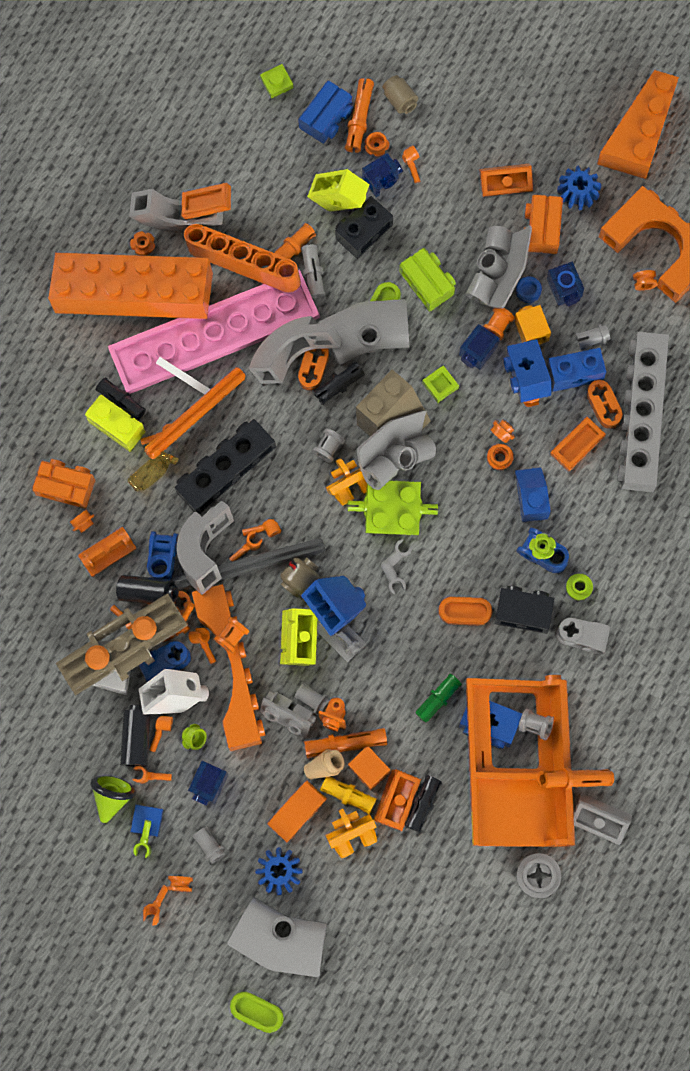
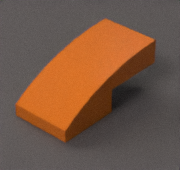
[267,781,327,842]

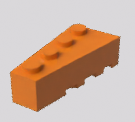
[597,70,679,179]

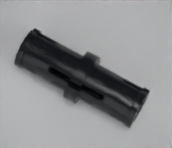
[313,362,365,405]
[95,377,146,421]
[405,775,442,833]

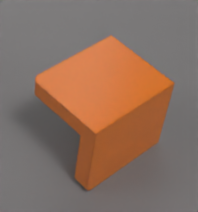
[348,747,390,791]

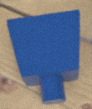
[301,576,366,636]

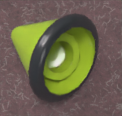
[90,776,136,823]

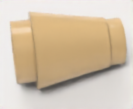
[304,749,344,780]

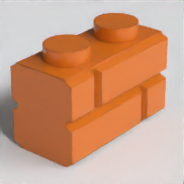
[524,195,563,254]
[33,459,95,509]

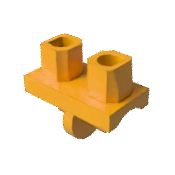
[325,458,367,506]
[325,808,377,858]

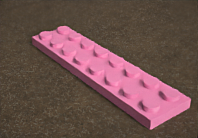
[108,270,320,394]

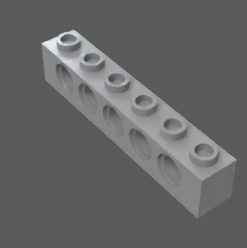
[618,332,669,492]

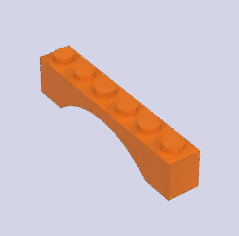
[192,584,265,751]

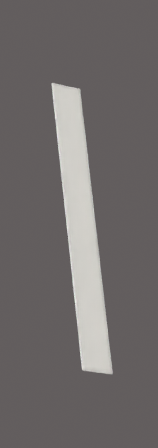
[156,357,219,404]

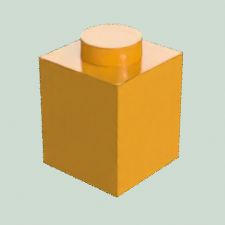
[514,305,551,345]

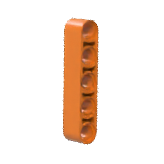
[184,224,301,293]

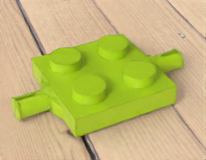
[347,481,438,535]

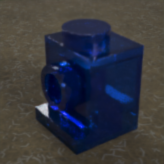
[362,153,403,198]

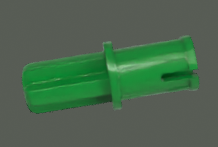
[416,673,462,722]

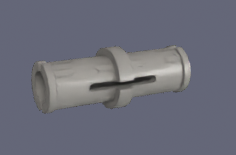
[301,244,325,299]

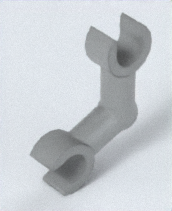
[381,539,412,596]

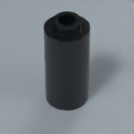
[116,575,179,604]
[120,705,151,767]

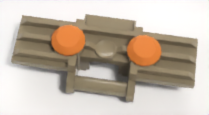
[56,593,188,696]

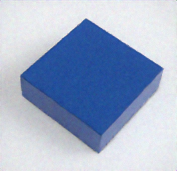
[130,805,164,837]

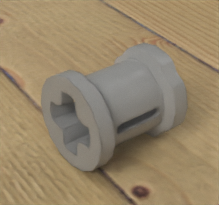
[312,428,345,463]
[519,708,554,740]

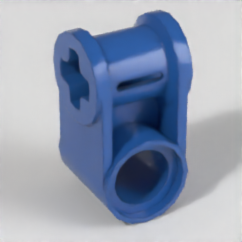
[516,528,569,573]
[147,531,179,580]
[139,641,191,682]

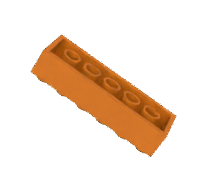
[48,253,213,319]

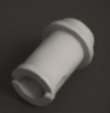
[576,324,610,349]
[295,683,330,714]
[193,827,225,864]

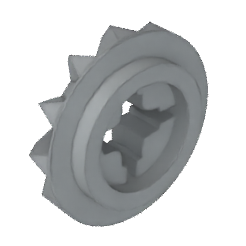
[517,853,561,899]

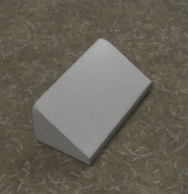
[574,793,632,845]

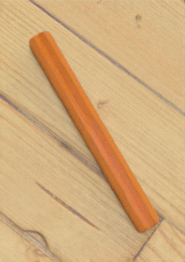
[144,367,246,459]

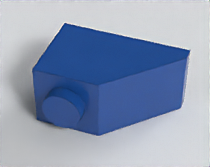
[515,468,551,522]

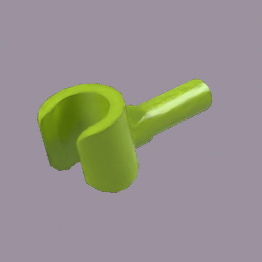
[133,820,151,858]

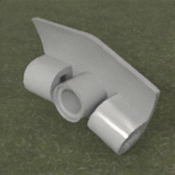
[465,225,532,308]
[318,299,409,366]
[357,410,436,490]
[227,897,327,977]

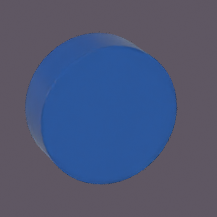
[516,276,542,303]

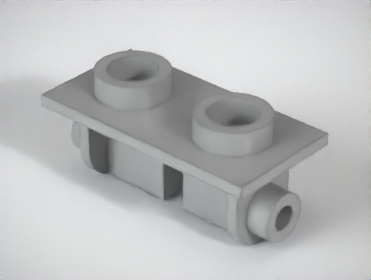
[317,619,366,663]
[259,691,317,738]

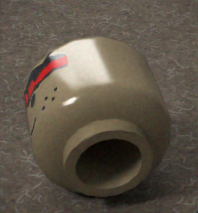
[280,557,320,598]

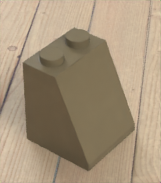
[356,369,431,436]

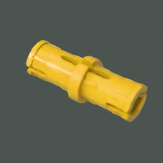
[320,776,377,814]

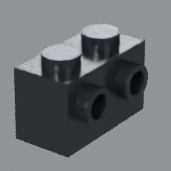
[335,196,393,259]
[494,586,555,634]

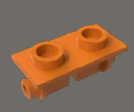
[78,527,137,577]
[318,698,346,732]

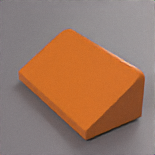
[479,164,533,197]
[373,769,421,831]

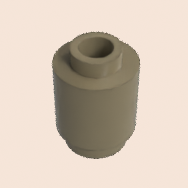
[382,75,418,114]

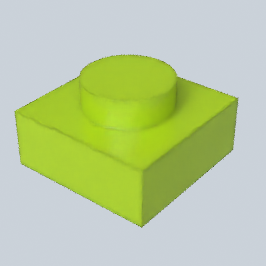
[260,64,294,99]
[422,365,459,403]

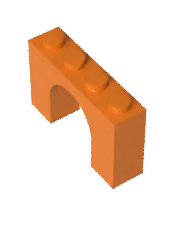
[599,186,690,303]

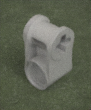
[556,618,610,654]

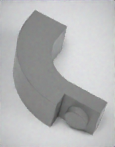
[129,189,223,232]
[249,316,342,384]
[177,501,234,595]

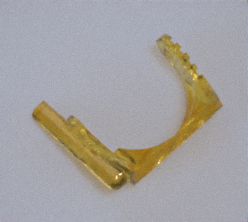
[127,451,178,491]

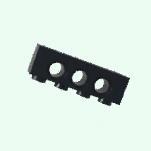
[174,419,276,514]

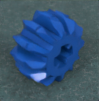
[557,165,601,211]
[255,847,303,896]

